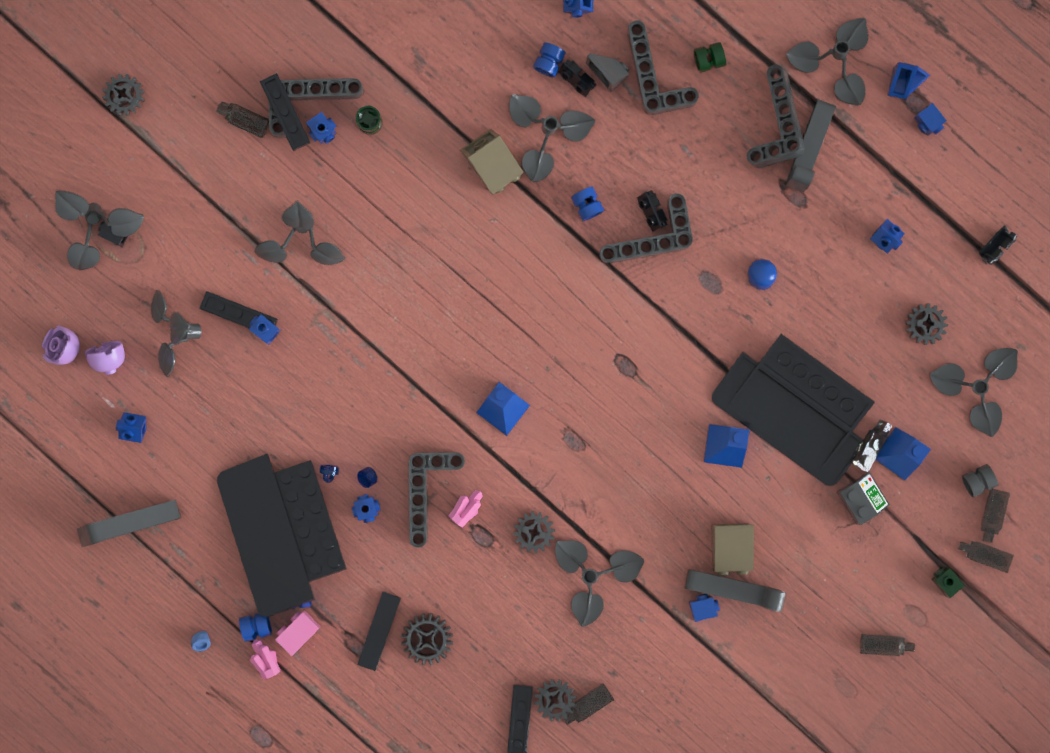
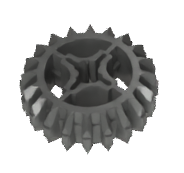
[401,613,453,665]

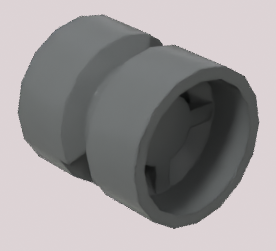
[962,464,998,498]

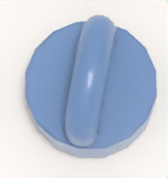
[191,631,211,651]

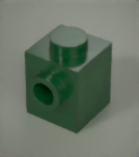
[931,567,965,598]

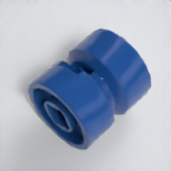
[533,42,566,78]
[571,186,605,222]
[239,613,272,642]

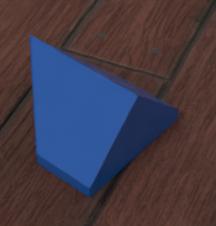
[888,62,930,99]

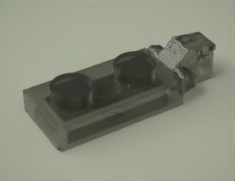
[216,102,269,138]
[852,420,892,473]
[981,489,1010,543]
[957,541,1014,573]
[860,634,915,656]
[563,683,614,725]

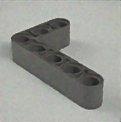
[628,21,699,115]
[747,64,805,168]
[269,78,364,139]
[785,99,836,192]
[599,193,693,264]
[409,452,465,548]
[77,500,181,547]
[685,569,786,612]

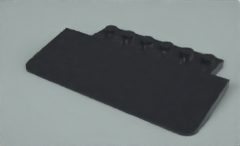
[712,333,875,486]
[217,454,347,617]

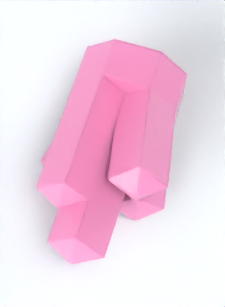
[448,490,483,528]
[250,640,281,680]

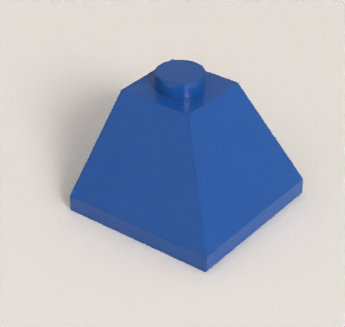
[476,382,530,436]
[704,424,750,468]
[873,427,931,481]

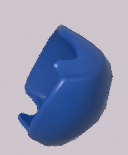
[748,259,777,290]

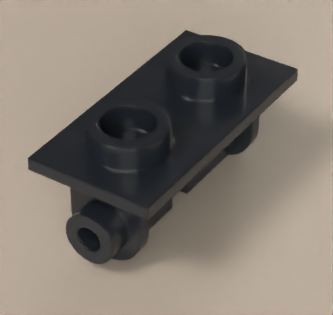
[558,59,596,98]
[637,190,668,232]
[979,225,1017,265]

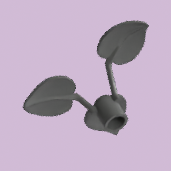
[786,18,868,106]
[509,94,595,182]
[55,190,144,270]
[254,200,345,265]
[151,290,201,377]
[930,348,1018,437]
[555,540,644,627]

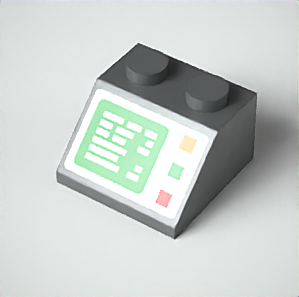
[837,472,890,526]

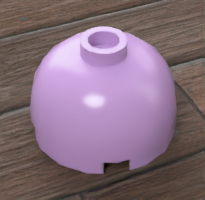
[42,326,80,365]
[85,341,125,375]

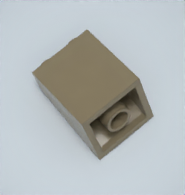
[460,129,524,195]
[711,523,754,575]

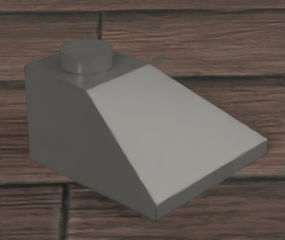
[586,53,629,92]

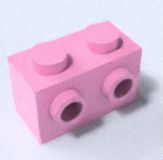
[275,611,321,656]

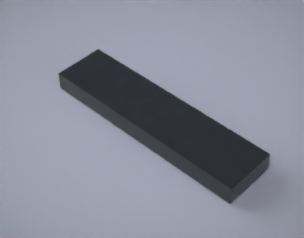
[260,73,310,151]
[199,291,278,328]
[357,591,401,671]
[507,684,533,753]

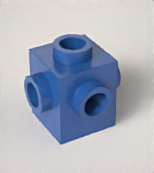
[563,0,593,17]
[306,112,337,144]
[870,219,905,254]
[116,412,146,443]
[352,494,381,523]

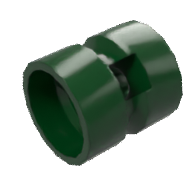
[694,42,726,73]
[356,106,382,135]

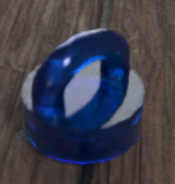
[320,465,339,483]
[357,467,377,488]

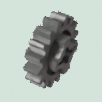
[102,74,145,116]
[905,303,948,345]
[513,511,555,553]
[535,679,577,722]

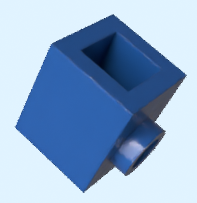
[914,103,947,135]
[249,315,281,345]
[689,594,720,622]

